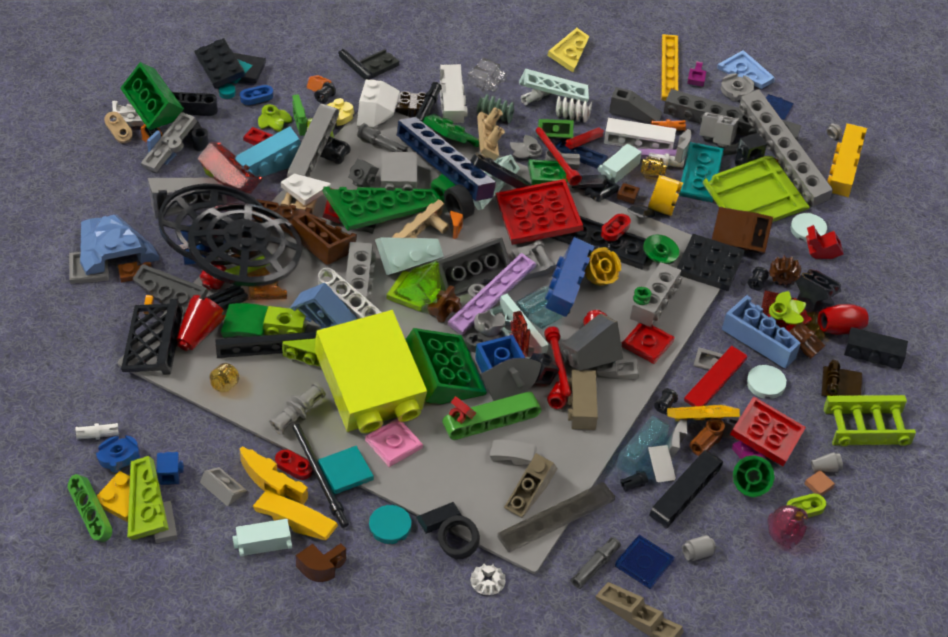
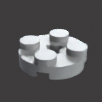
[720,74,754,102]

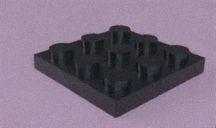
[677,234,745,291]

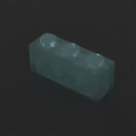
[617,415,670,476]

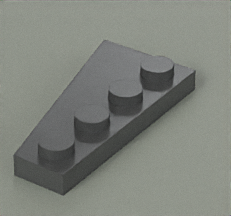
[133,264,208,318]

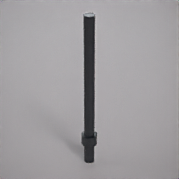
[292,424,349,528]

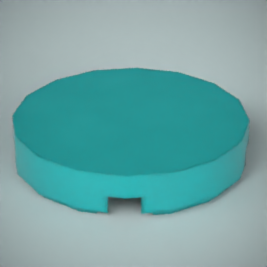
[369,505,411,544]

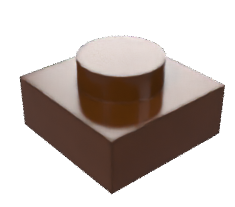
[617,183,640,204]

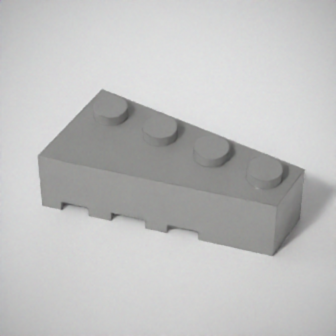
[148,178,227,218]

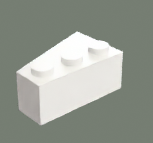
[440,64,467,123]

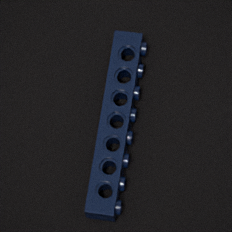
[396,117,496,201]

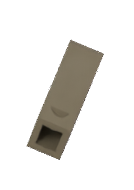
[504,453,558,518]

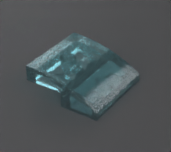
[516,286,571,329]

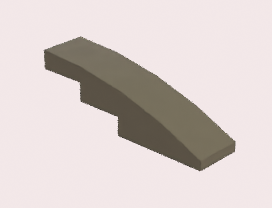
[595,582,684,637]

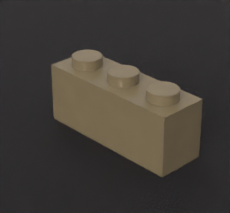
[567,370,598,430]

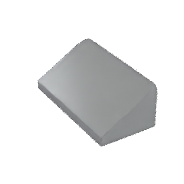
[693,347,723,370]
[200,467,247,506]

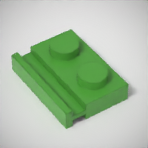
[292,94,308,136]

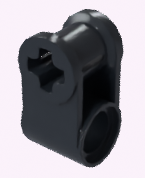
[320,136,351,164]

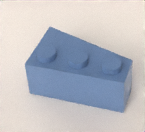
[290,283,358,330]

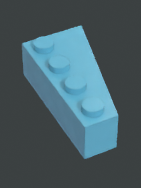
[228,126,301,184]

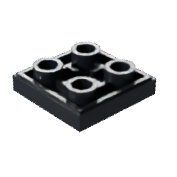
[234,53,266,83]

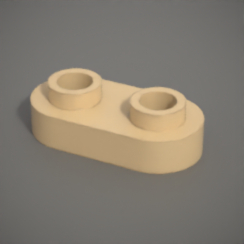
[105,112,133,144]

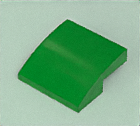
[221,303,268,338]

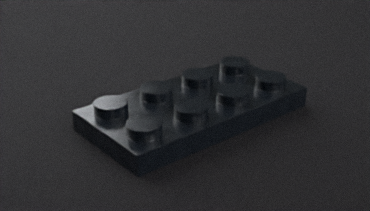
[194,38,246,89]

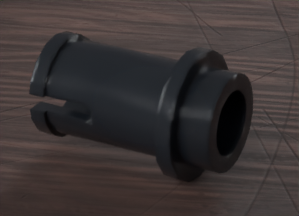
[620,470,648,492]

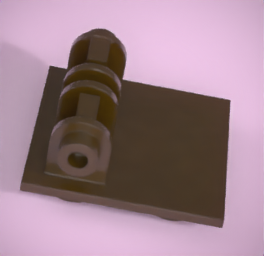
[396,91,430,117]
[821,360,862,397]

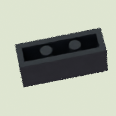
[844,327,908,369]

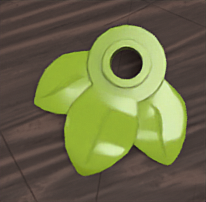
[258,104,292,132]
[769,291,806,325]

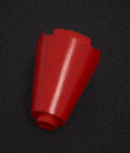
[176,295,226,351]

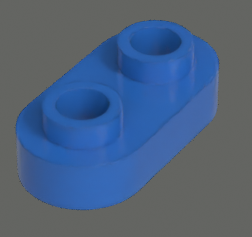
[240,85,273,105]

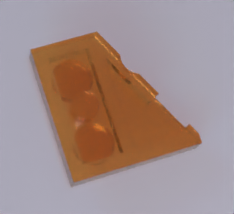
[247,267,287,300]

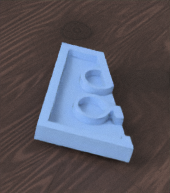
[717,50,775,89]

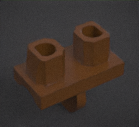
[427,286,462,323]
[789,323,825,359]

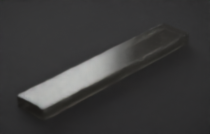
[497,482,615,553]

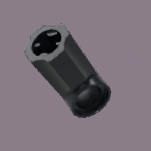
[188,120,209,151]

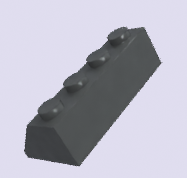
[428,237,511,295]

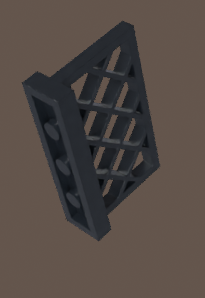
[121,299,183,375]

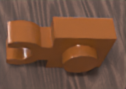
[118,262,151,283]

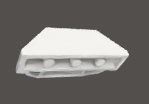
[357,80,400,130]

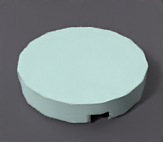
[790,213,827,242]
[747,365,787,399]

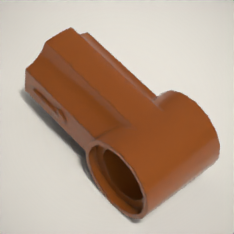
[689,418,725,456]

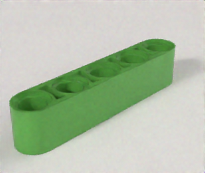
[442,392,542,440]

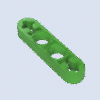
[68,474,112,542]

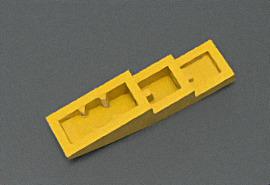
[253,491,338,540]

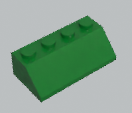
[120,62,184,130]

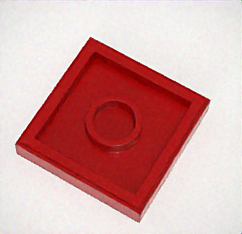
[621,323,675,364]

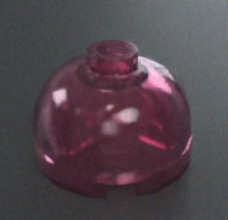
[767,505,808,549]

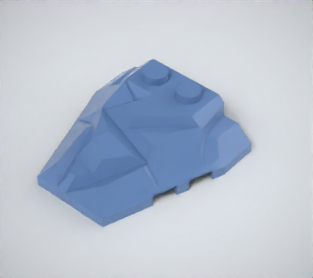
[80,214,159,275]

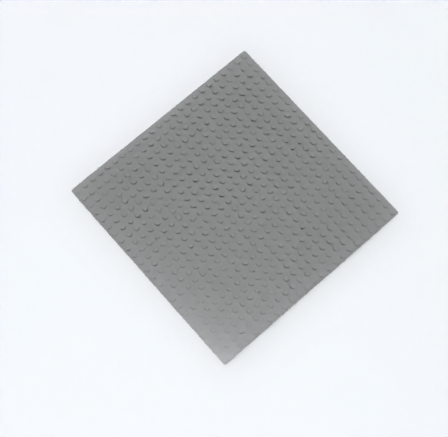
[118,112,721,574]

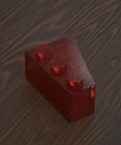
[197,142,263,194]

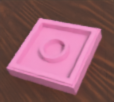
[365,418,423,467]

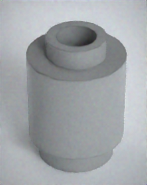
[682,535,716,561]

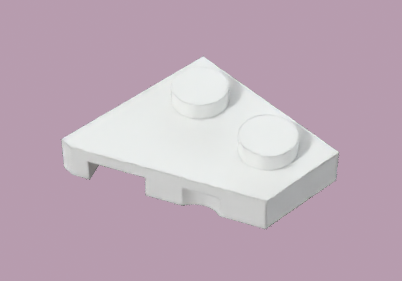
[112,101,144,127]
[281,174,331,206]

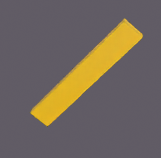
[661,34,678,101]

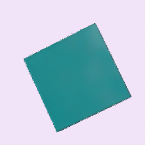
[318,446,374,494]

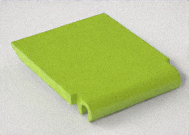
[703,156,810,223]

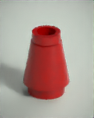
[547,381,567,409]

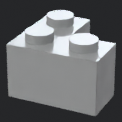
[699,112,739,147]

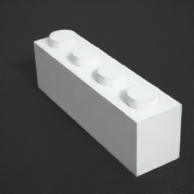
[604,118,676,149]

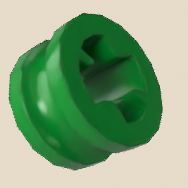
[633,287,651,305]

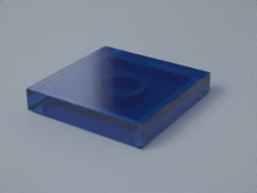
[615,535,675,589]

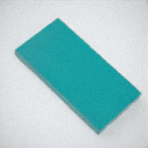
[678,142,724,203]

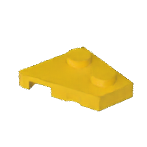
[97,471,130,522]

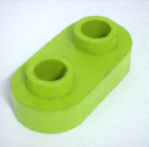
[785,493,826,520]

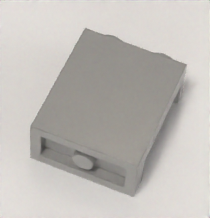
[381,152,417,191]

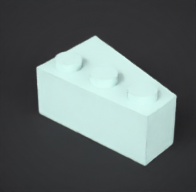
[375,237,444,275]

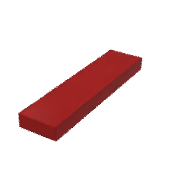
[684,345,748,407]

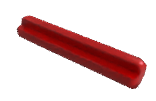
[565,127,604,149]

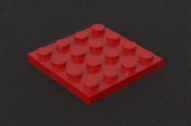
[495,179,583,245]

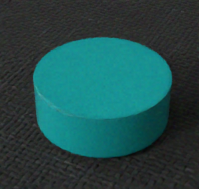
[218,84,236,99]

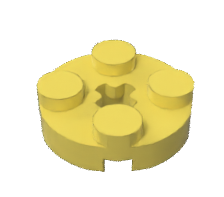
[327,98,354,126]

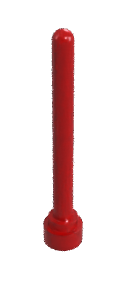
[536,127,582,186]
[544,326,571,397]

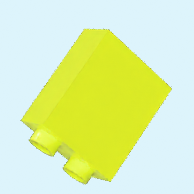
[315,310,427,433]

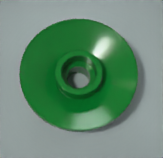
[643,234,679,264]

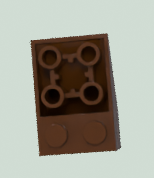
[712,207,773,254]

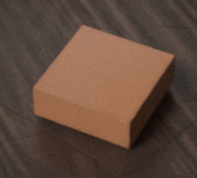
[805,470,835,496]

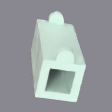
[597,144,642,183]
[232,519,292,557]

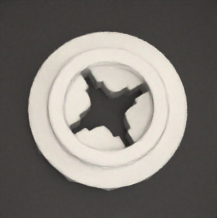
[471,564,505,595]

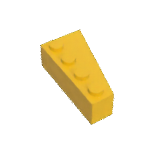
[827,123,867,197]

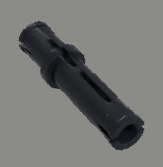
[416,82,442,122]

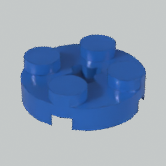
[96,435,140,472]

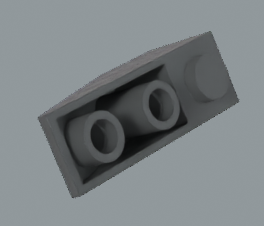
[609,87,662,123]

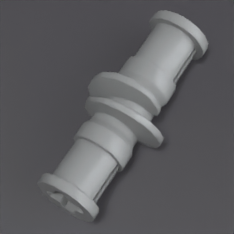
[269,382,326,435]

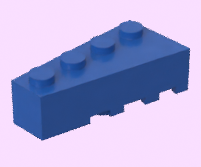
[545,237,595,317]

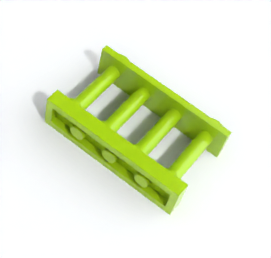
[824,395,916,446]

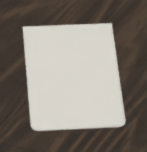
[648,445,676,482]

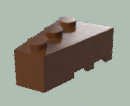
[290,212,357,265]

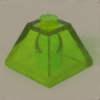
[393,260,441,306]

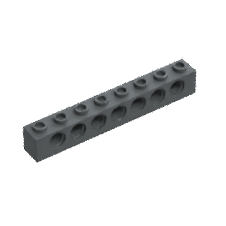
[663,89,801,140]

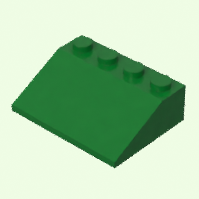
[405,328,487,404]

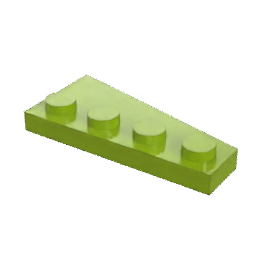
[127,456,169,540]

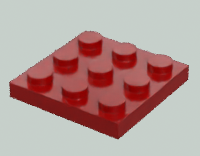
[730,396,806,466]

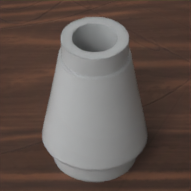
[811,452,843,472]

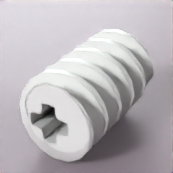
[555,96,592,123]

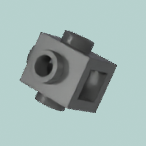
[348,158,379,188]

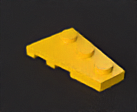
[667,405,740,421]

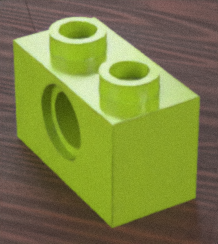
[263,306,307,335]

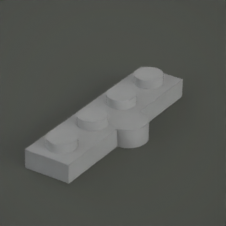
[141,112,197,173]

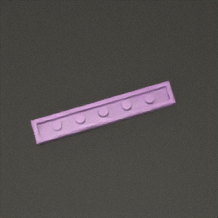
[448,253,536,336]

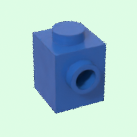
[156,452,184,485]

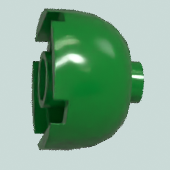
[733,455,775,497]

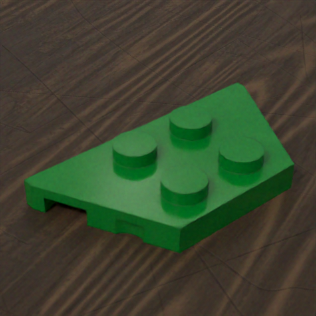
[423,114,480,147]

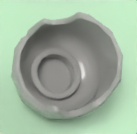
[474,310,506,337]

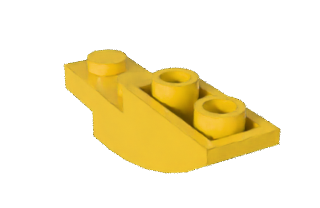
[240,446,308,505]

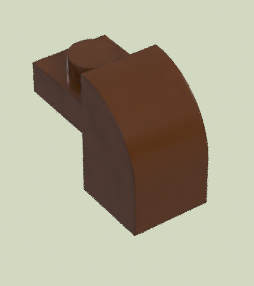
[295,543,347,582]

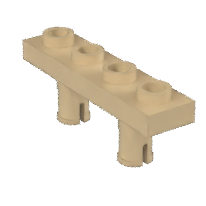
[477,107,505,160]
[392,200,449,238]

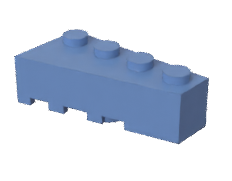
[722,295,801,369]

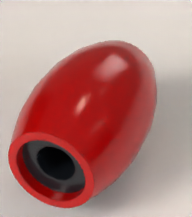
[818,304,869,335]

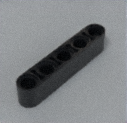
[172,92,218,116]
[649,450,723,528]

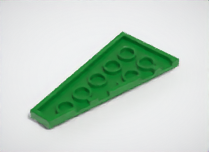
[322,186,443,231]

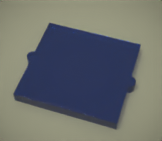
[766,94,794,120]

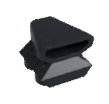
[795,269,841,313]

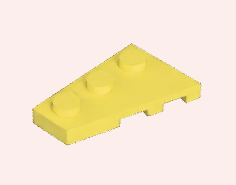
[547,28,589,72]

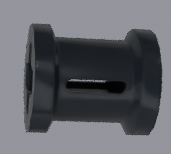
[314,82,336,104]
[747,266,769,291]
[654,388,678,415]

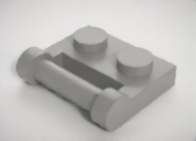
[511,240,556,280]

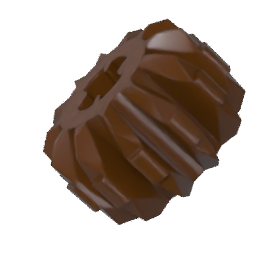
[769,255,802,287]

